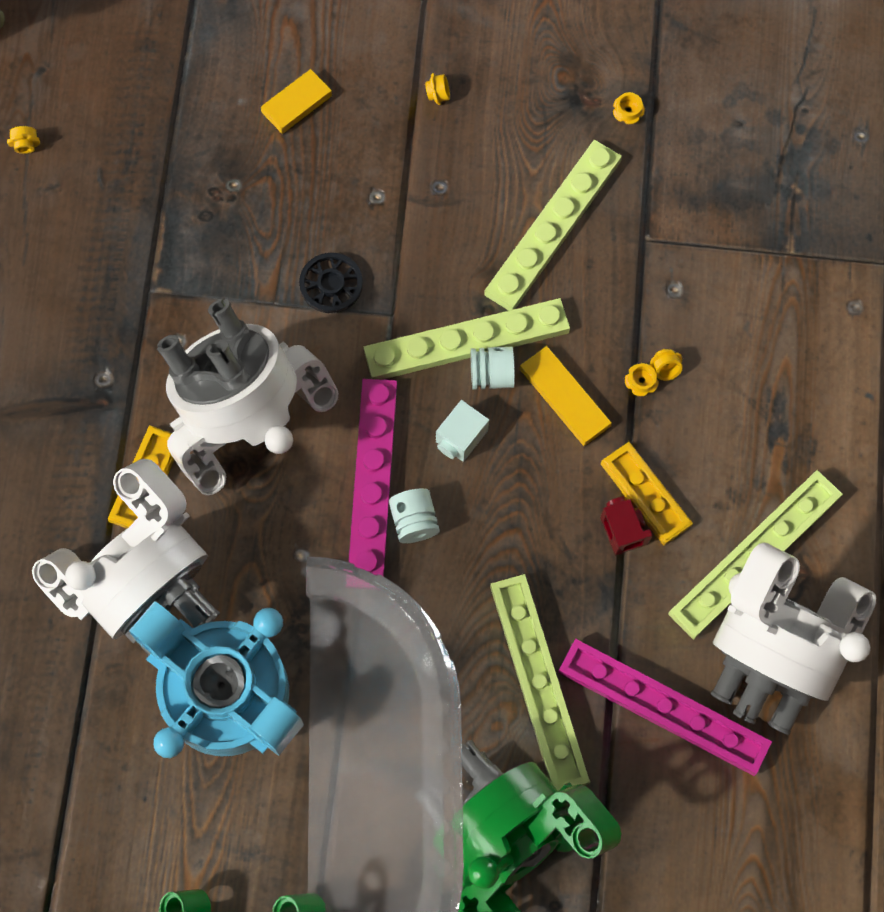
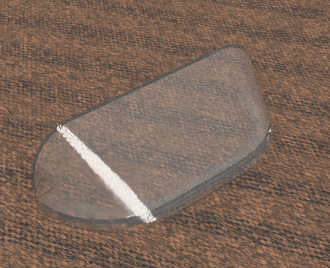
[306,557,464,912]

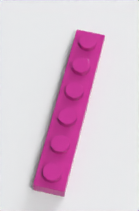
[347,379,397,585]
[558,639,772,776]

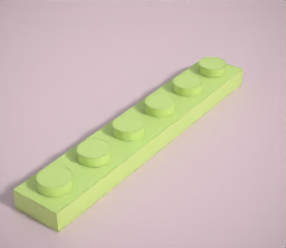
[484,140,622,311]
[363,298,570,380]
[668,470,843,640]
[490,574,590,791]

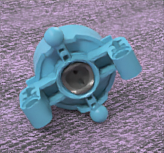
[129,601,304,758]

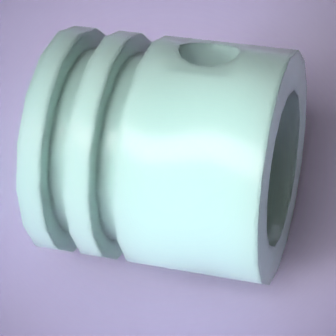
[471,346,514,390]
[389,488,440,543]

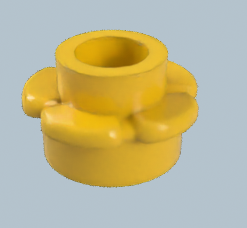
[425,73,450,105]
[613,92,645,124]
[7,126,40,154]
[650,349,683,381]
[625,363,659,396]

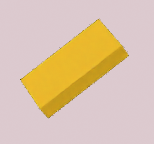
[261,69,332,134]

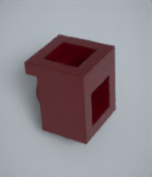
[600,496,652,556]

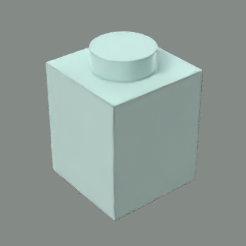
[436,400,489,462]

